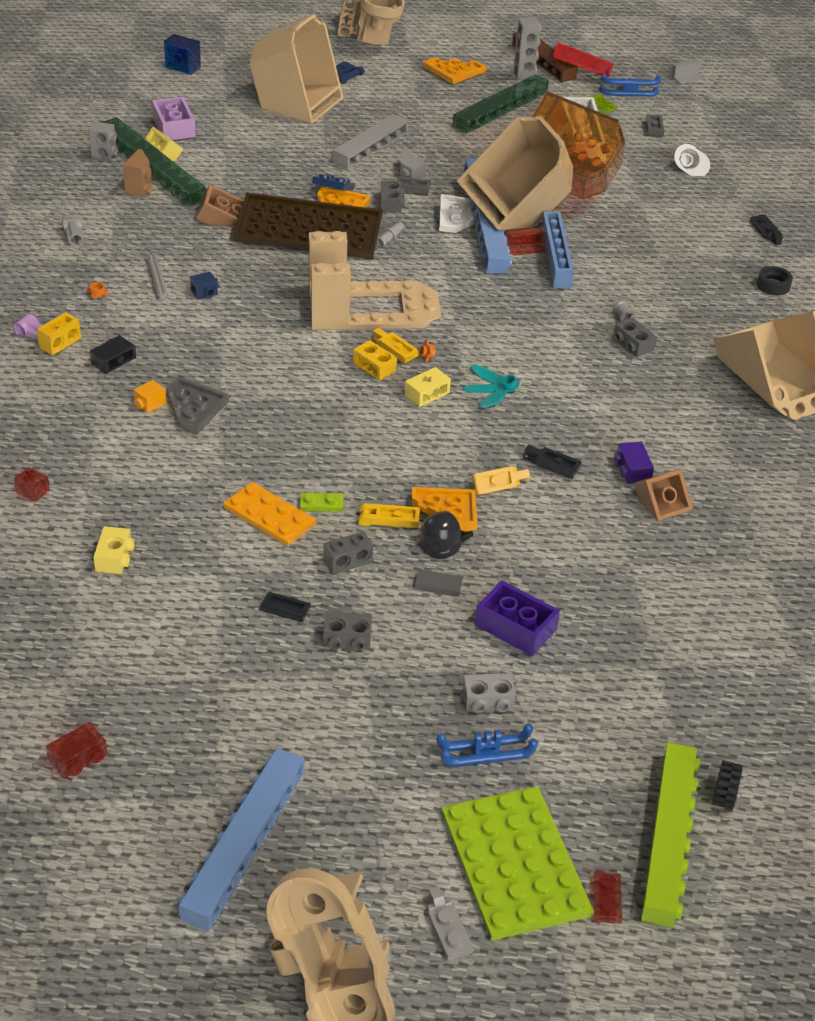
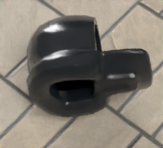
[420,511,474,559]

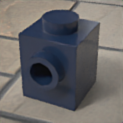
[190,271,220,300]

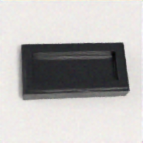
[260,591,311,622]

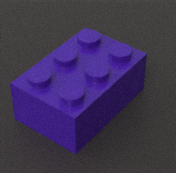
[475,580,560,656]

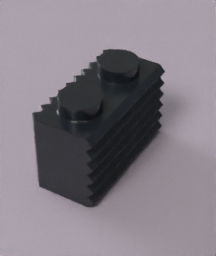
[90,335,136,374]

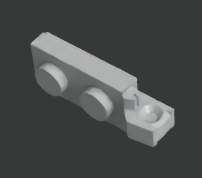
[427,886,474,961]

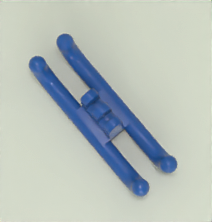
[599,74,661,96]
[436,723,538,767]

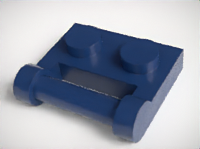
[336,61,365,84]

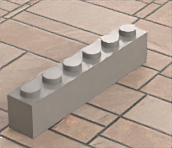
[332,114,408,170]

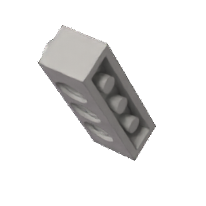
[513,17,542,80]

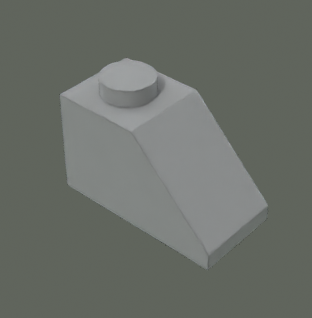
[400,150,426,179]

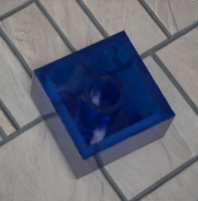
[164,34,201,75]

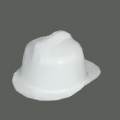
[674,144,710,176]

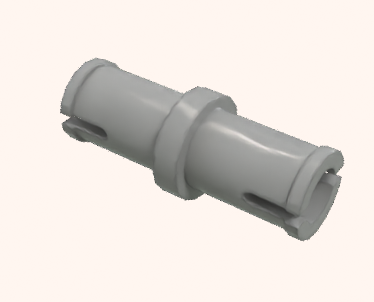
[376,221,405,247]

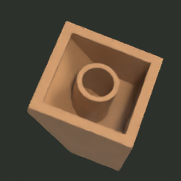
[123,149,153,197]
[634,469,693,521]

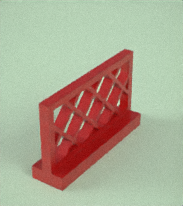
[552,42,614,78]

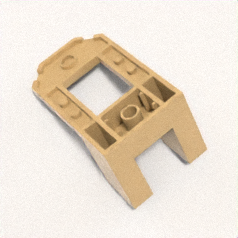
[309,231,441,330]

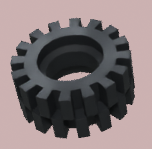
[712,760,743,810]

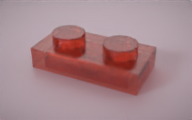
[593,872,622,924]

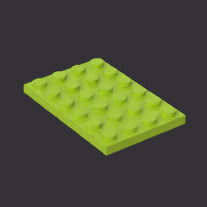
[441,786,594,941]

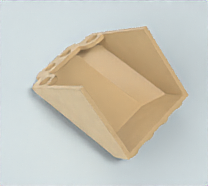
[713,311,815,420]

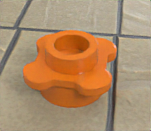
[87,282,108,298]
[419,340,435,363]

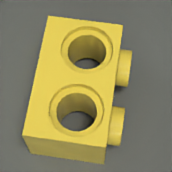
[144,127,183,161]

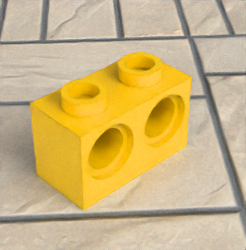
[37,312,81,356]
[353,340,397,381]

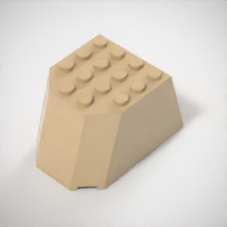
[250,14,343,124]
[457,116,573,230]

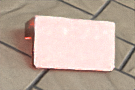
[506,227,546,256]

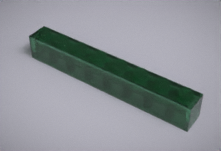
[452,75,549,134]

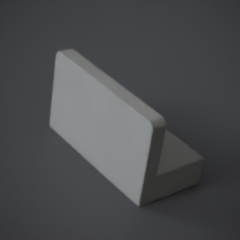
[671,59,705,84]

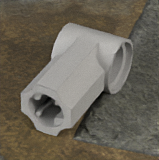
[62,217,84,245]

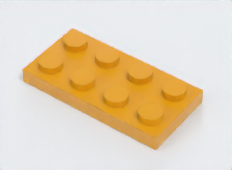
[223,482,316,546]

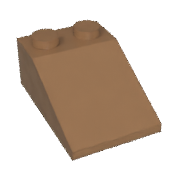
[196,184,244,227]

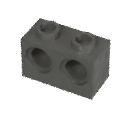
[381,181,405,212]
[613,318,657,357]
[323,531,374,575]
[323,612,372,651]

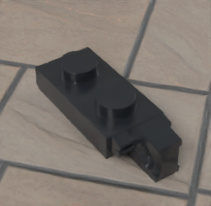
[750,215,783,245]
[523,445,582,479]

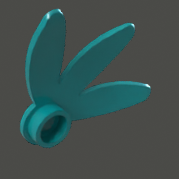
[462,364,520,407]

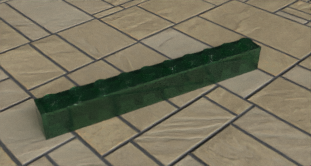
[102,117,206,207]

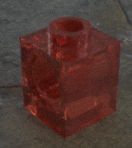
[14,467,50,503]

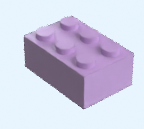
[152,97,196,140]

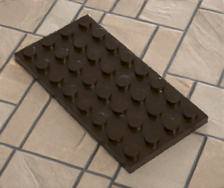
[233,192,383,259]

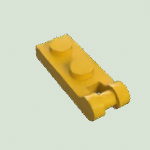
[358,503,420,528]

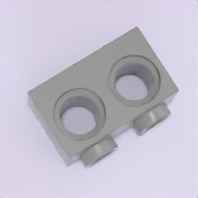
[89,121,118,160]
[463,673,516,713]

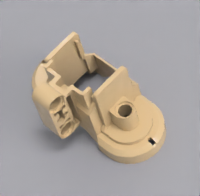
[338,0,405,45]
[266,868,395,1021]

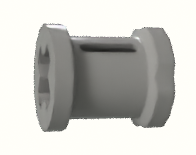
[613,300,636,322]

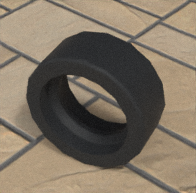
[757,266,793,296]

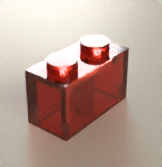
[46,722,108,779]

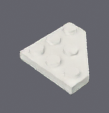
[439,194,475,233]

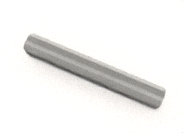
[147,254,168,300]

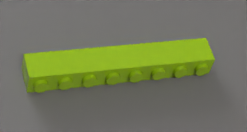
[641,742,700,928]

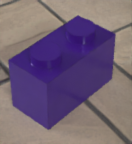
[614,441,654,484]

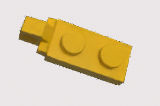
[372,327,419,364]
[471,466,530,495]

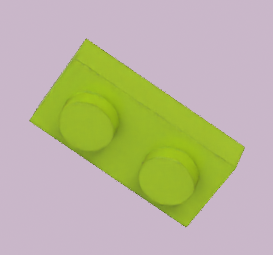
[300,492,343,512]

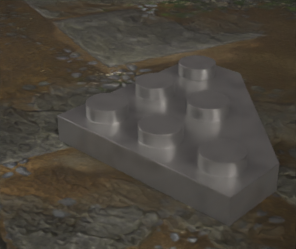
[167,376,229,434]

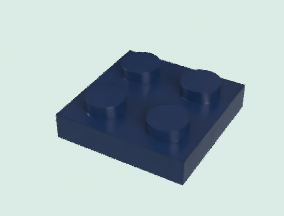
[312,173,355,191]

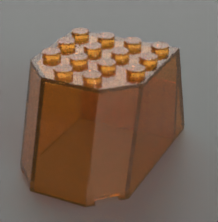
[531,91,625,199]

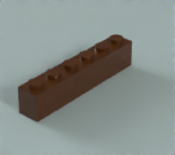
[512,32,578,83]

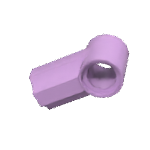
[13,314,43,340]

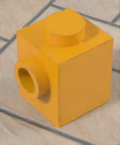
[134,380,166,413]

